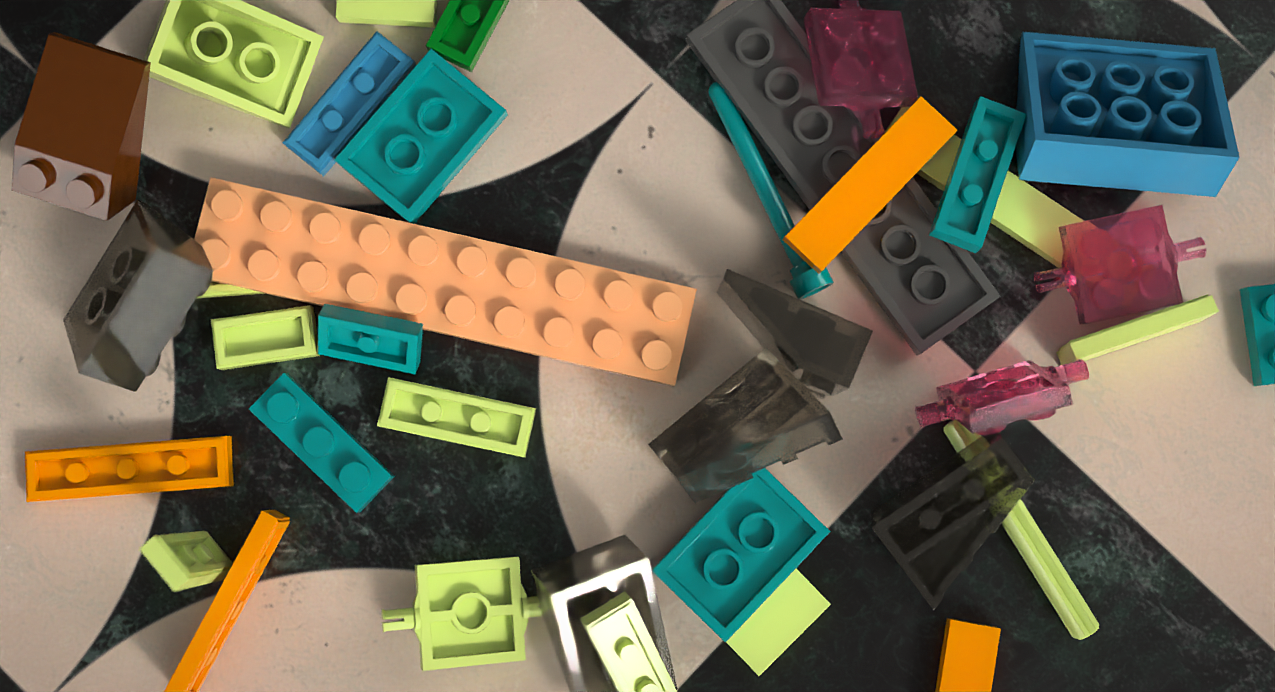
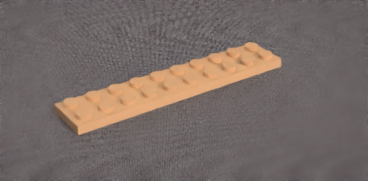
[185,177,697,387]

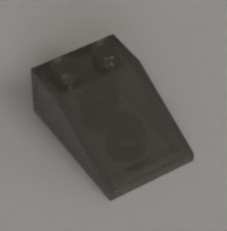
[717,269,873,399]
[531,534,678,692]

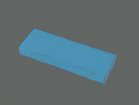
[282,31,416,177]

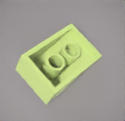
[143,0,324,128]

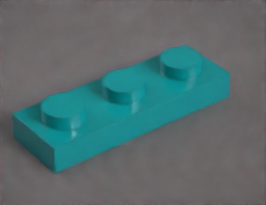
[929,96,1026,253]
[249,373,395,513]

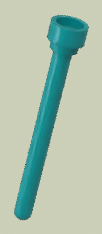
[708,82,834,300]

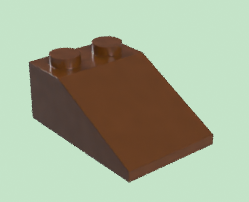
[11,32,151,221]

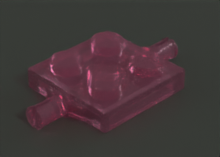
[804,0,918,139]
[1034,205,1207,324]
[915,359,1089,435]

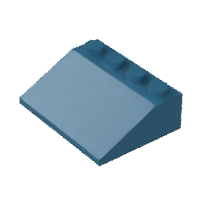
[1015,32,1240,197]

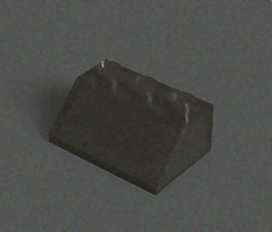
[63,200,214,392]

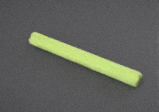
[944,415,1099,640]

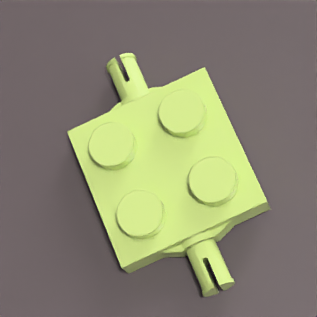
[381,557,558,671]

